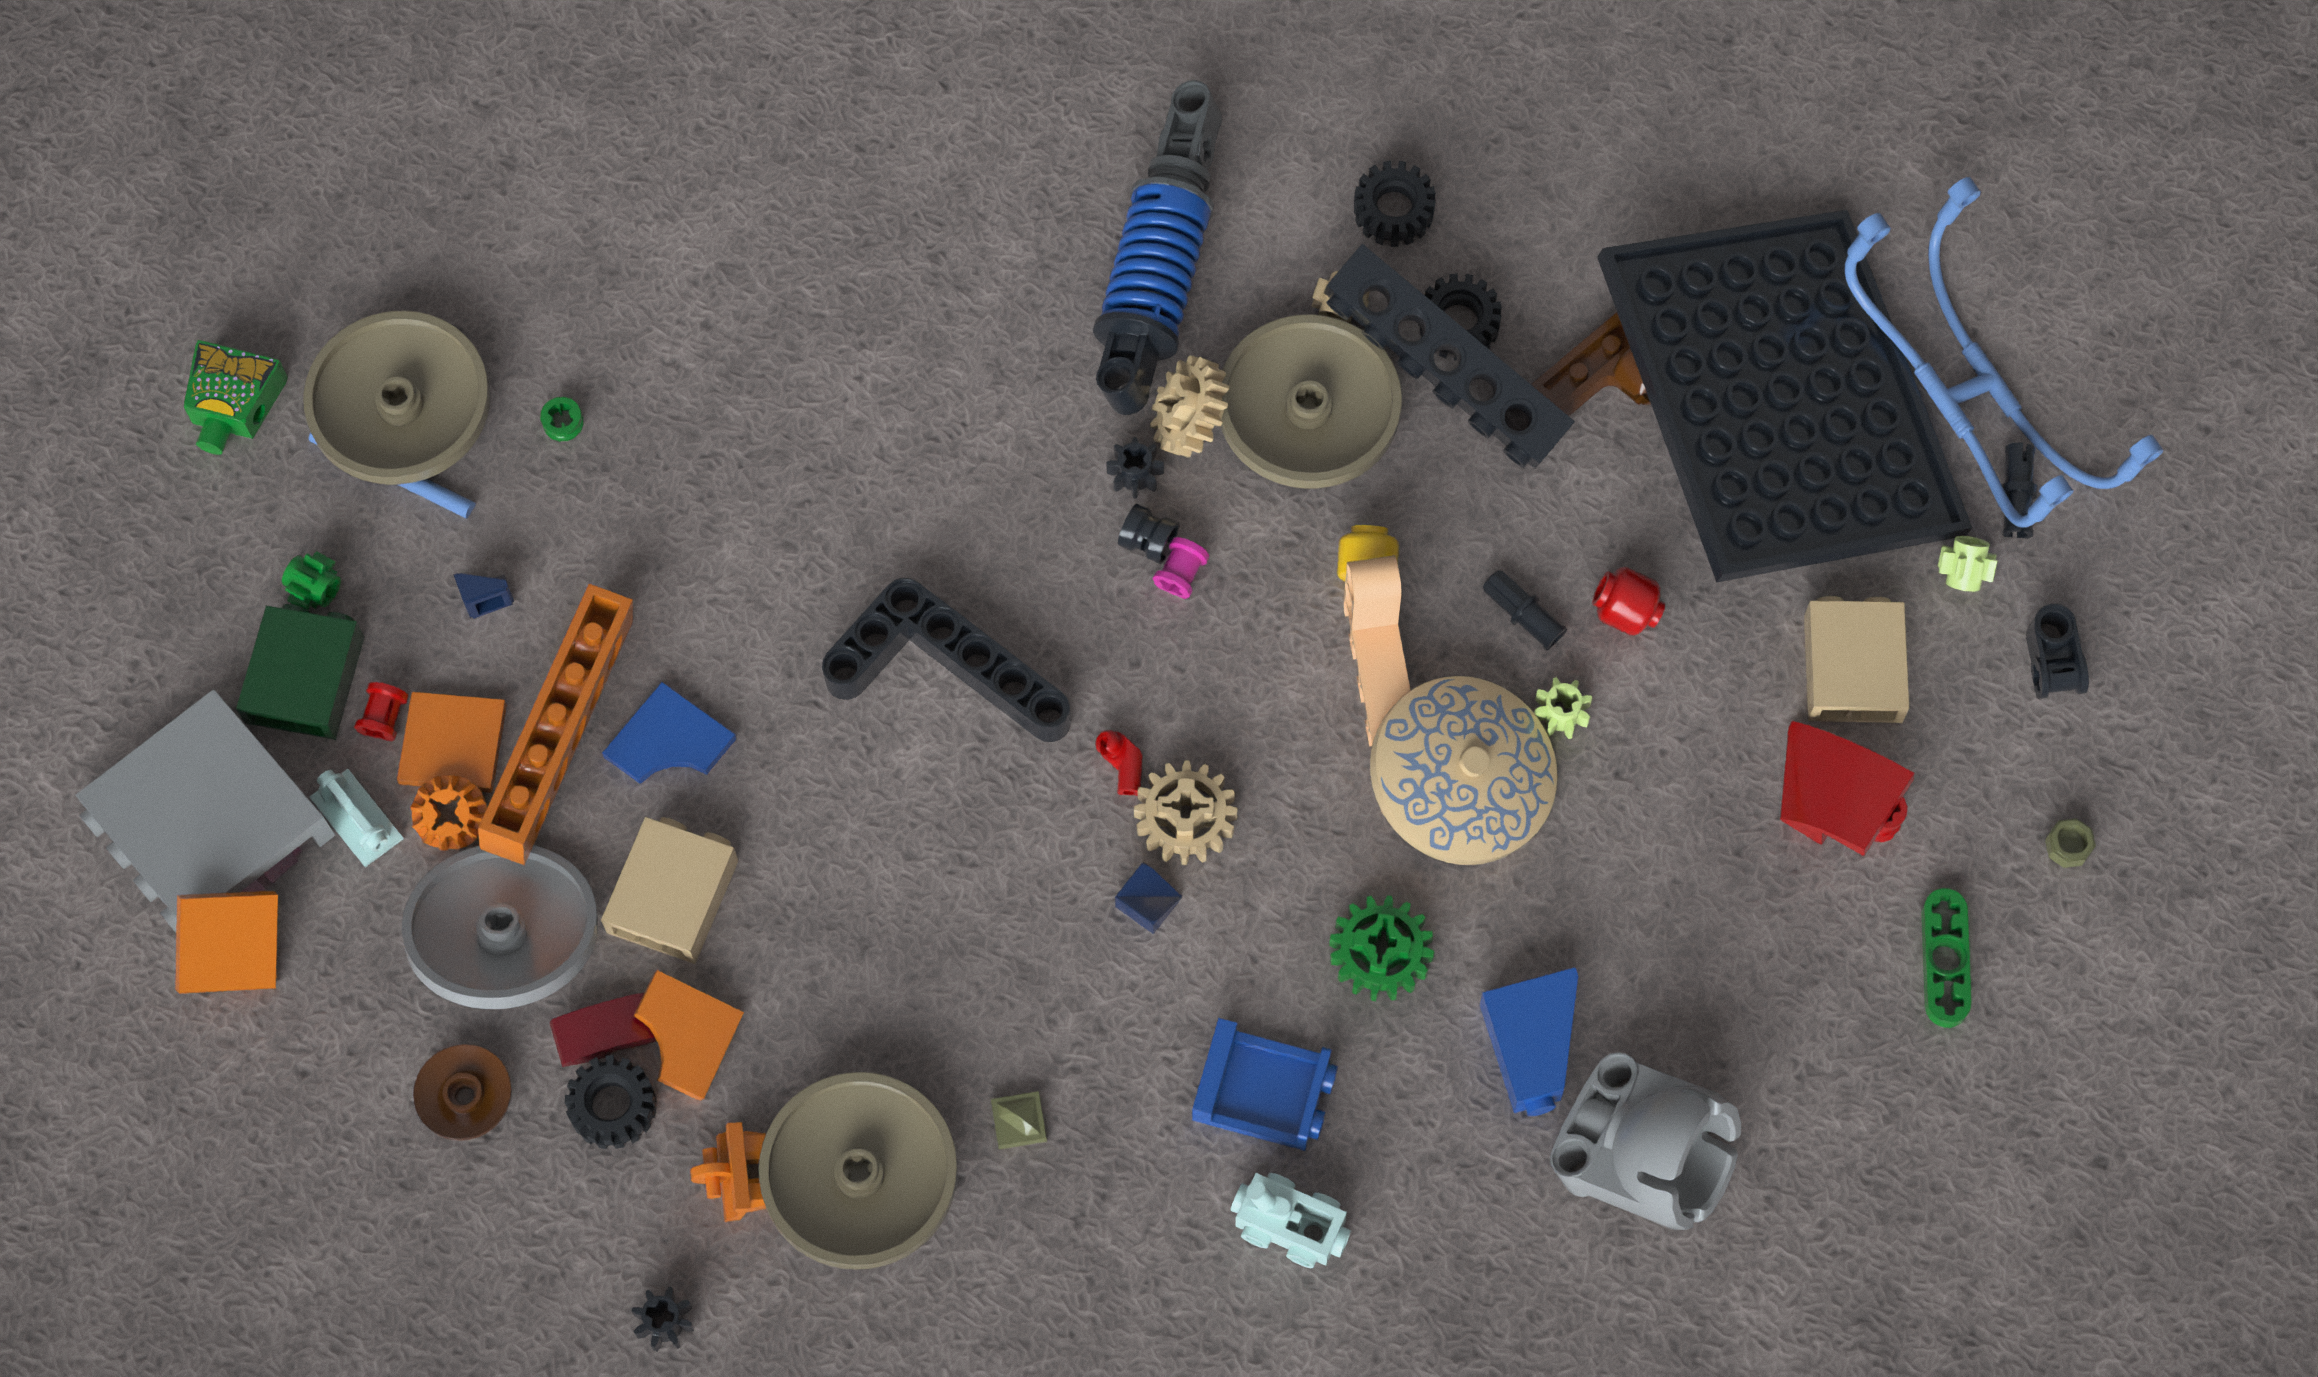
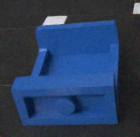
[1192,1018,1338,1151]

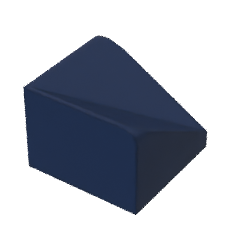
[453,573,514,619]
[1115,862,1182,934]

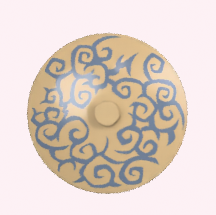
[1370,676,1557,865]

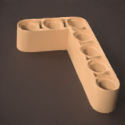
[1343,555,1411,815]

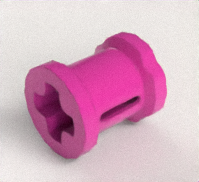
[1152,537,1209,599]

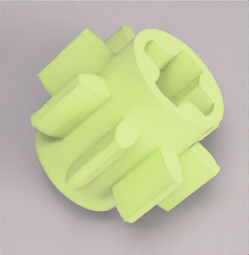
[1938,536,1998,592]
[1534,677,1592,739]

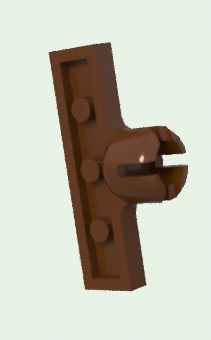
[1531,312,1651,416]

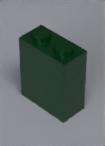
[236,604,365,740]

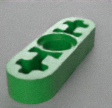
[1921,888,1972,1028]

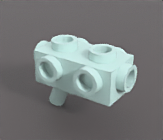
[1231,1173,1351,1268]

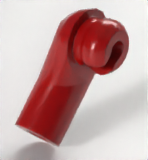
[1095,730,1143,796]

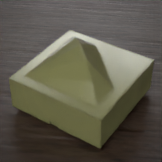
[991,1091,1047,1149]

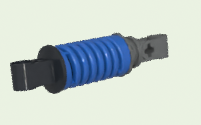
[1093,80,1222,415]

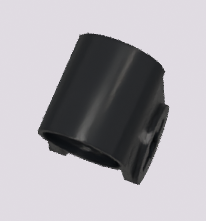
[2026,603,2089,699]

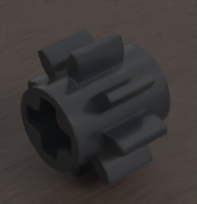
[1106,437,1164,499]
[632,1287,694,1352]

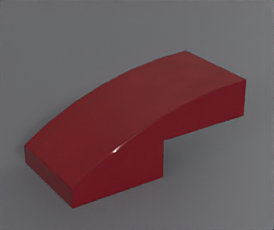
[550,992,657,1067]

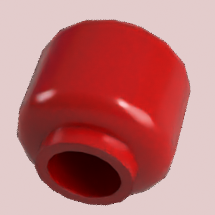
[1592,567,1665,636]

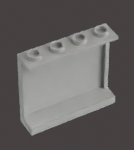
[76,689,335,933]

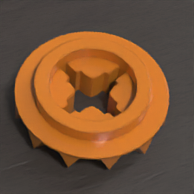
[410,775,487,851]

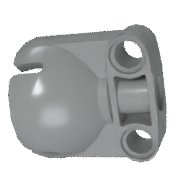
[1550,1052,1741,1230]

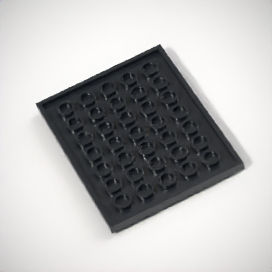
[1597,210,1973,583]

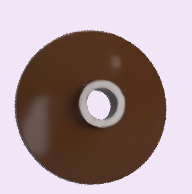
[413,1044,512,1141]

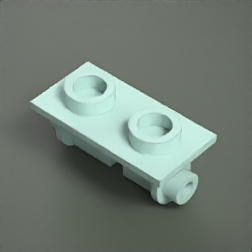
[310,769,404,867]

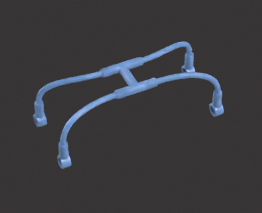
[1845,177,2164,527]

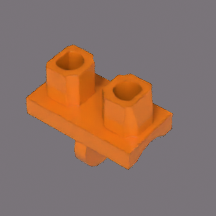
[690,1122,766,1222]

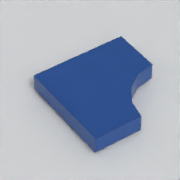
[602,682,736,784]

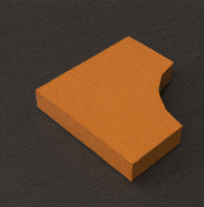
[634,970,744,1101]

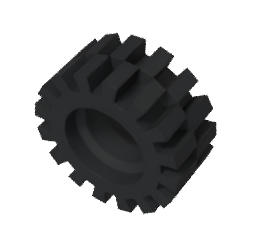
[1354,160,1436,247]
[1418,273,1502,361]
[564,1055,657,1149]

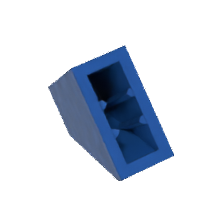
[1480,967,1578,1116]

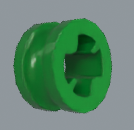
[540,397,584,442]

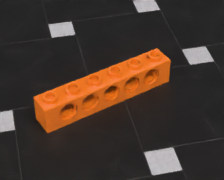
[478,584,633,866]

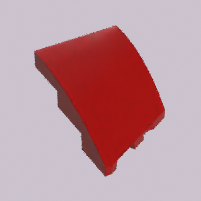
[1780,721,1915,856]

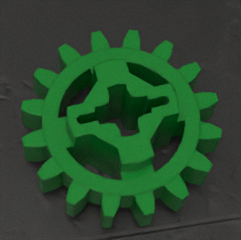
[1329,895,1434,1001]

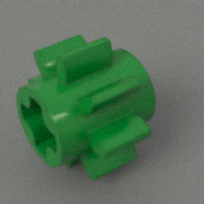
[282,551,341,610]

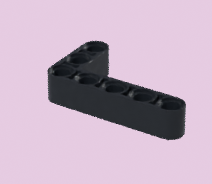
[822,578,1071,742]

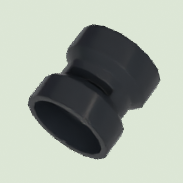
[1118,503,1180,564]

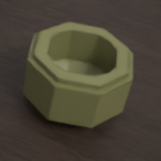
[2045,818,2096,868]

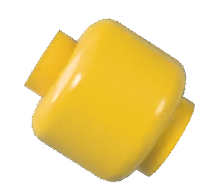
[1337,525,1399,582]

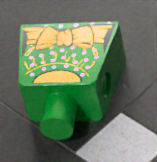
[184,340,288,455]

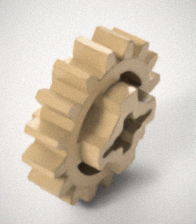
[1150,355,1229,458]
[1134,760,1237,865]

